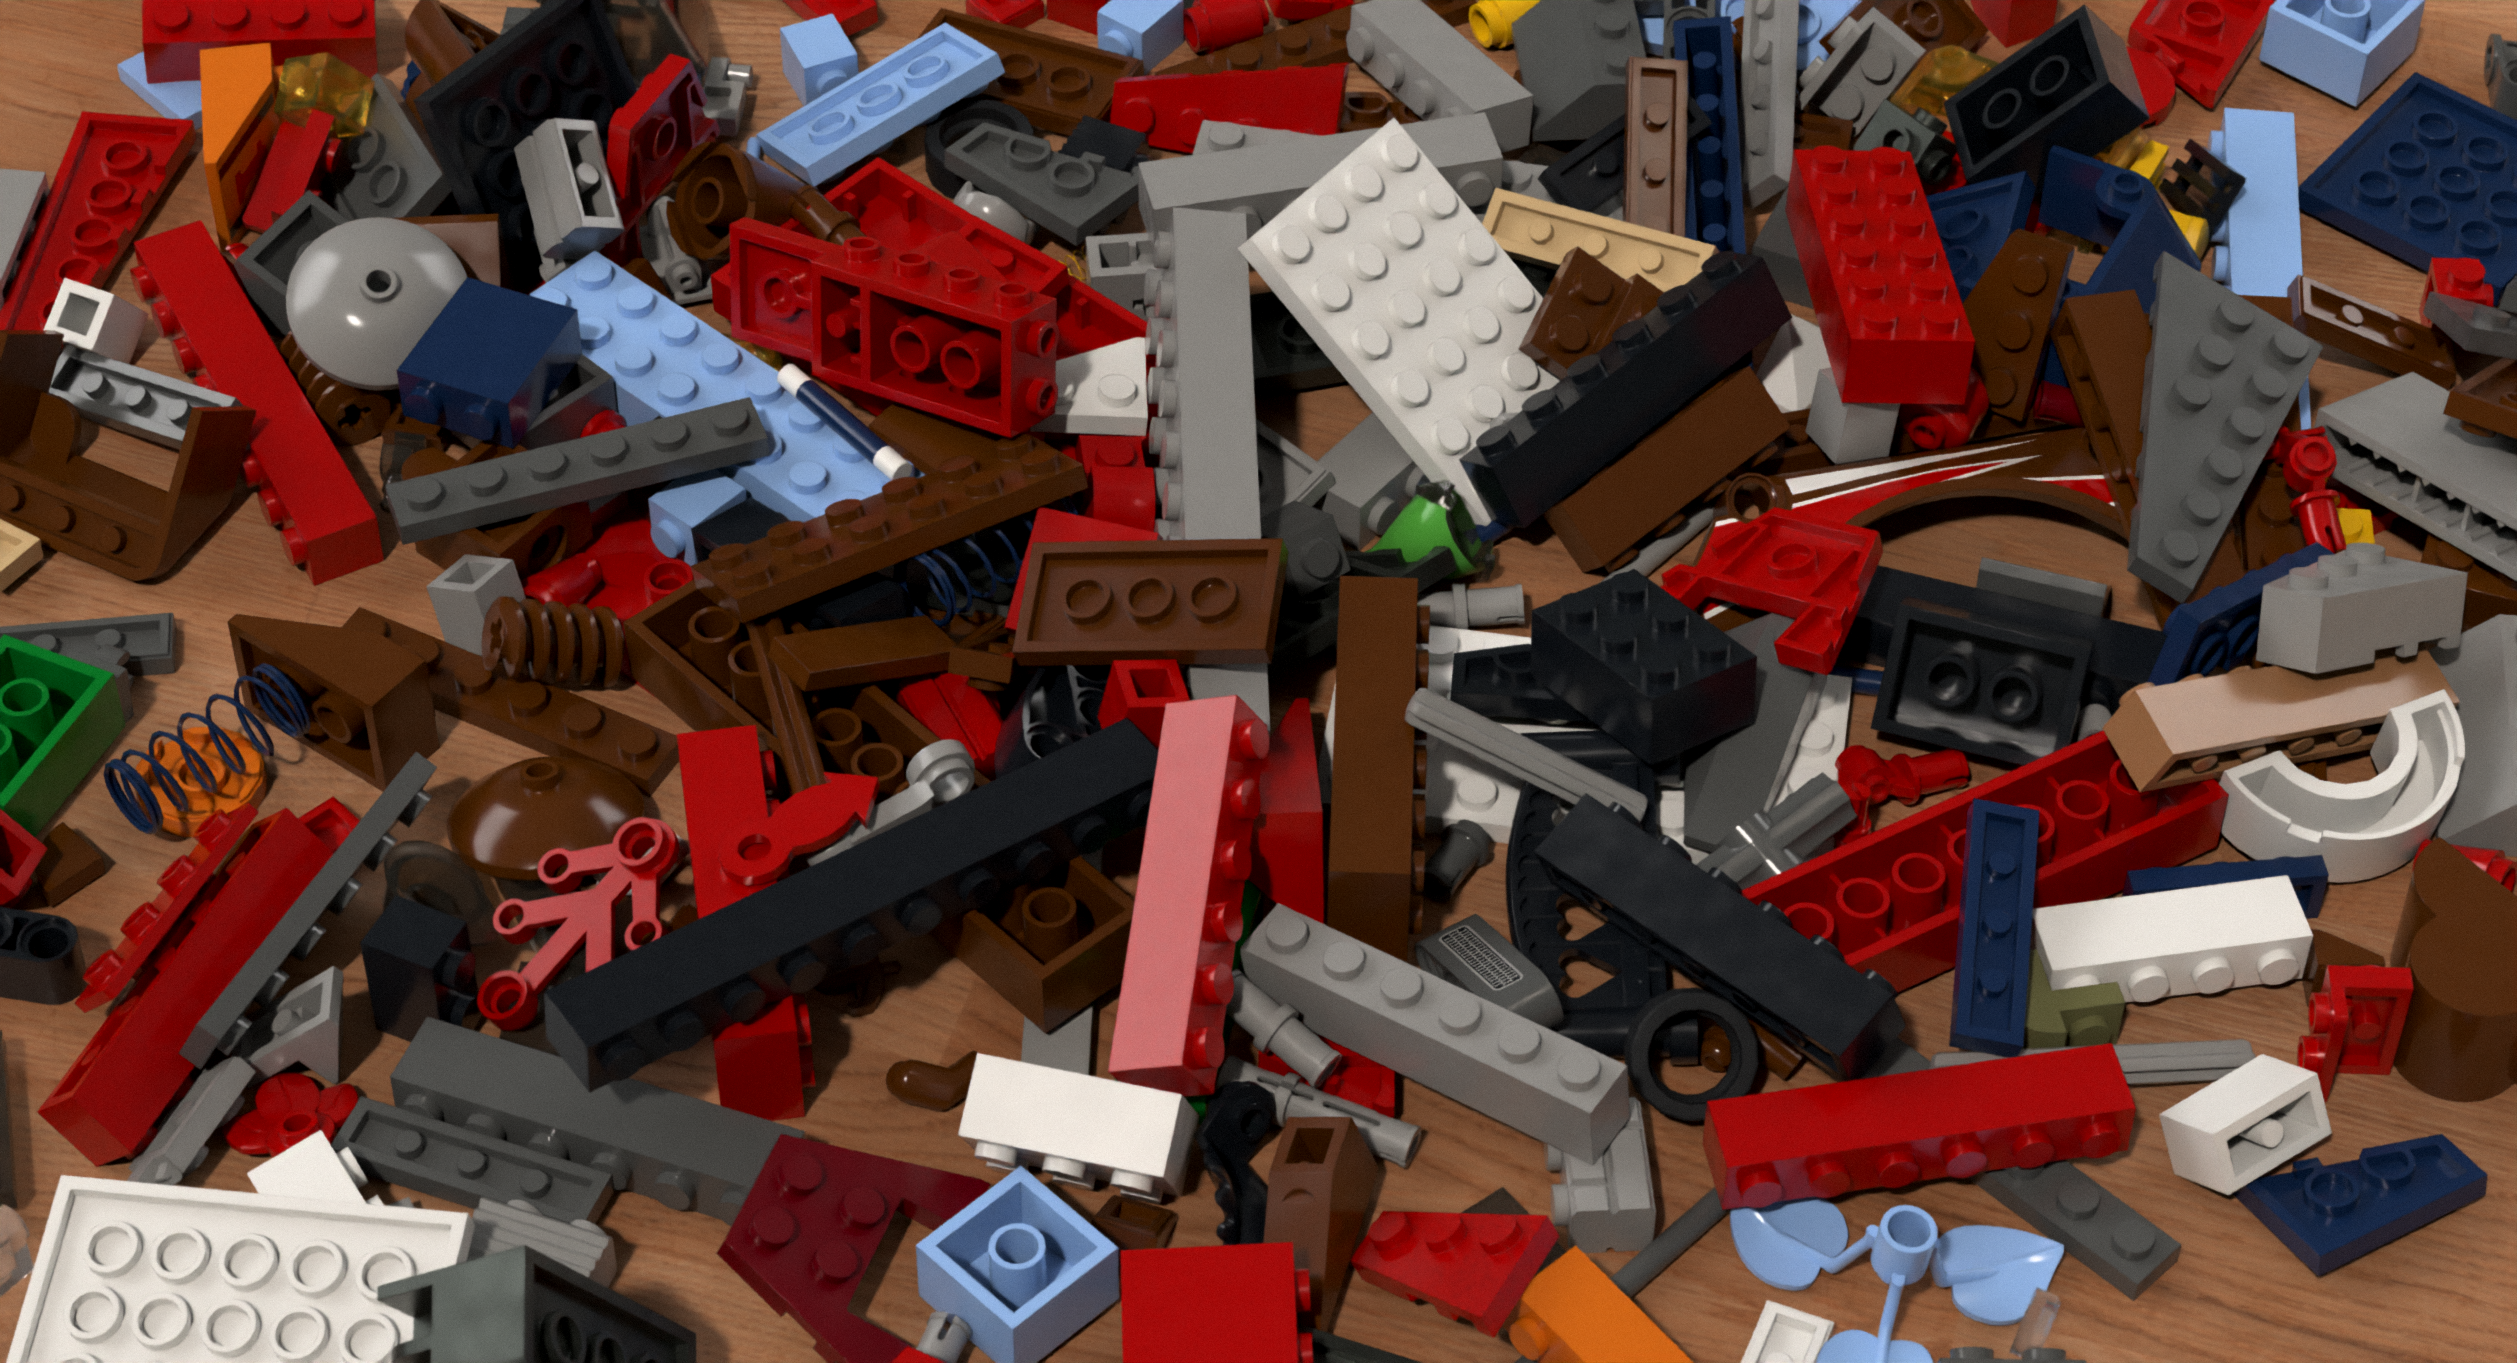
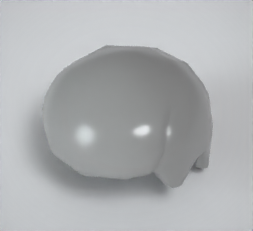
[953,181,1041,245]

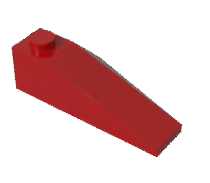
[1247,698,1324,924]

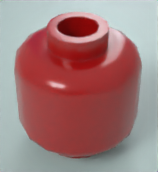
[1898,367,1990,450]

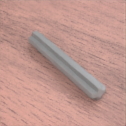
[1404,688,1648,821]

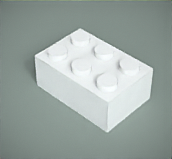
[958,1053,1199,1204]

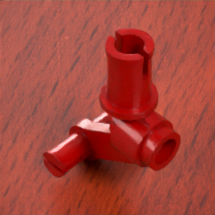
[2262,426,2347,554]
[1833,745,1969,849]

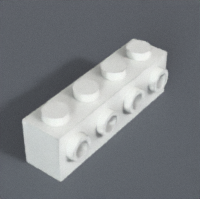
[2030,875,2313,1002]

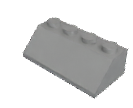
[2428,614,2517,857]

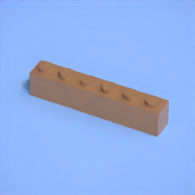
[2102,642,2460,792]

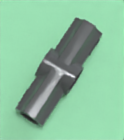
[1696,772,1857,890]

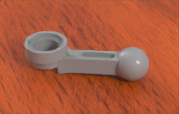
[805,739,975,867]

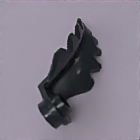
[1193,1081,1275,1245]

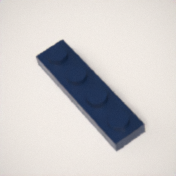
[1949,798,2040,1058]

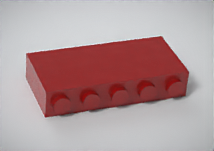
[1120,1242,1314,1363]

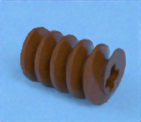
[279,330,391,446]
[481,596,625,687]

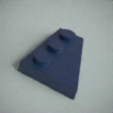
[2232,1134,2488,1277]

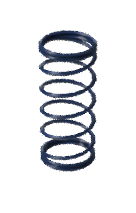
[893,496,1079,628]
[104,663,311,835]

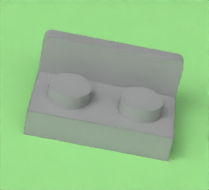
[1795,7,1926,138]

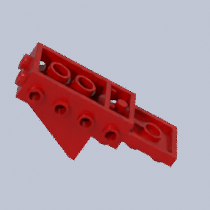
[729,217,1059,438]

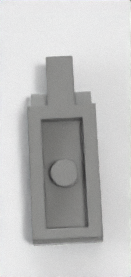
[127,1056,256,1186]

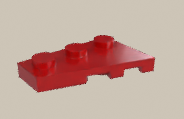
[1350,1211,1559,1338]

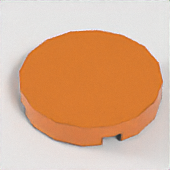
[134,727,267,837]

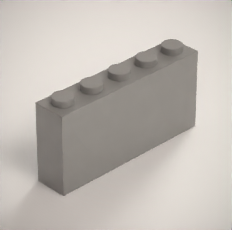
[2314,372,2517,581]

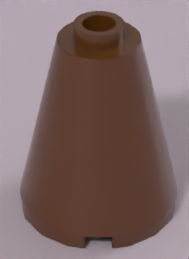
[666,142,823,261]

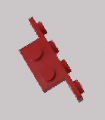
[74,802,259,1013]

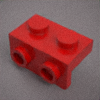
[242,109,343,233]
[2297,965,2414,1102]

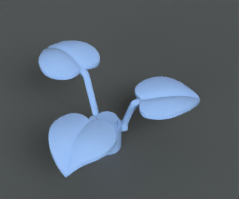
[1730,1196,2064,1363]

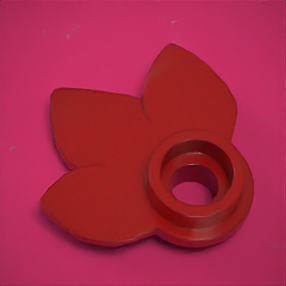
[584,552,694,641]
[221,1073,359,1158]

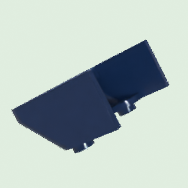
[1959,145,2201,388]

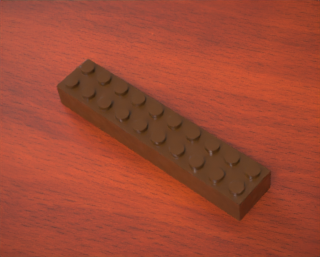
[623,580,1135,1034]

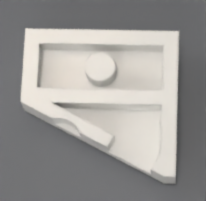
[1030,337,1148,436]

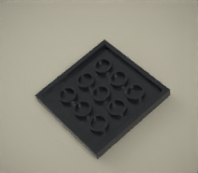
[413,0,672,294]

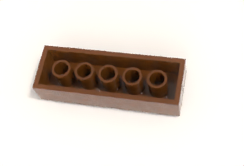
[1327,576,1430,962]

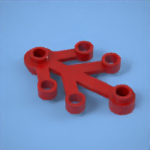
[477,817,679,1031]

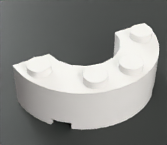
[2219,689,2465,883]

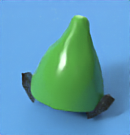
[1365,479,1496,583]

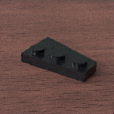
[1450,643,1592,722]

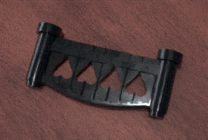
[1505,730,1698,1065]

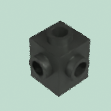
[1853,99,1957,196]

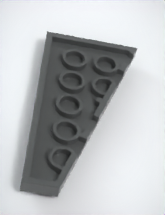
[2127,251,2324,603]

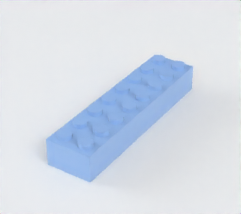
[529,250,926,572]

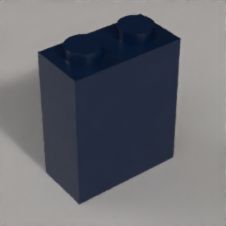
[396,277,582,449]

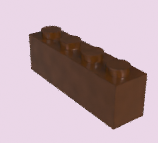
[1543,366,1791,573]

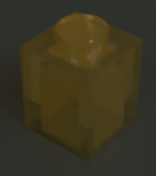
[273,53,375,138]

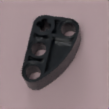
[994,665,1112,780]

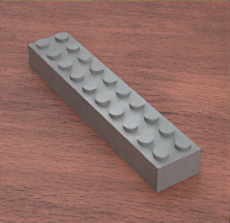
[1144,207,1270,734]

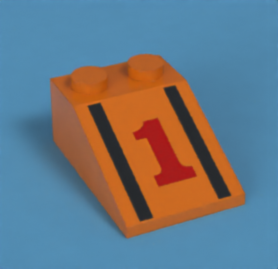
[200,43,295,252]

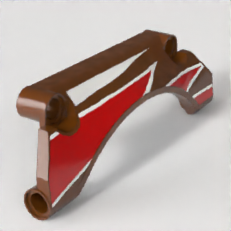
[1692,427,2241,632]

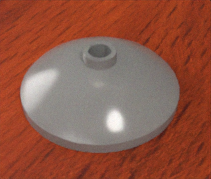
[286,217,467,390]

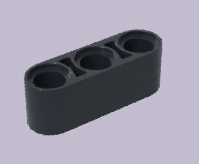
[0,907,88,1005]

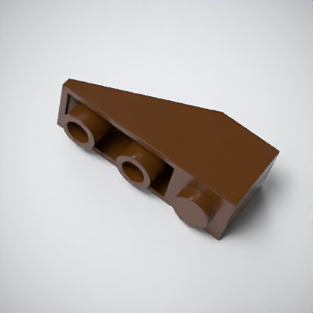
[1263,1117,1379,1332]

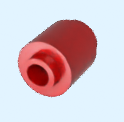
[1183,0,1269,54]

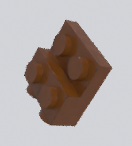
[1519,246,1664,379]

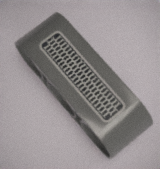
[1414,914,1564,1029]

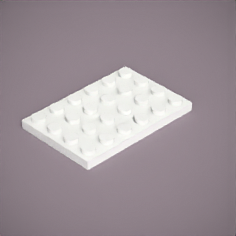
[1237,118,1562,527]
[6,1175,475,1363]

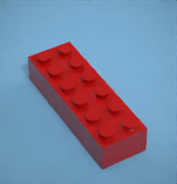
[1785,145,1975,404]
[677,725,816,1121]

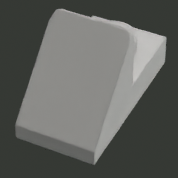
[231,966,343,1088]

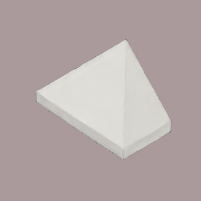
[1756,314,1831,413]

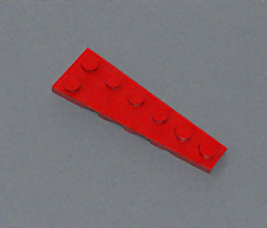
[0,111,197,353]

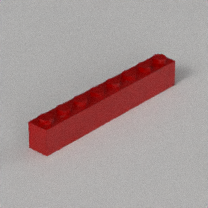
[130,220,384,586]

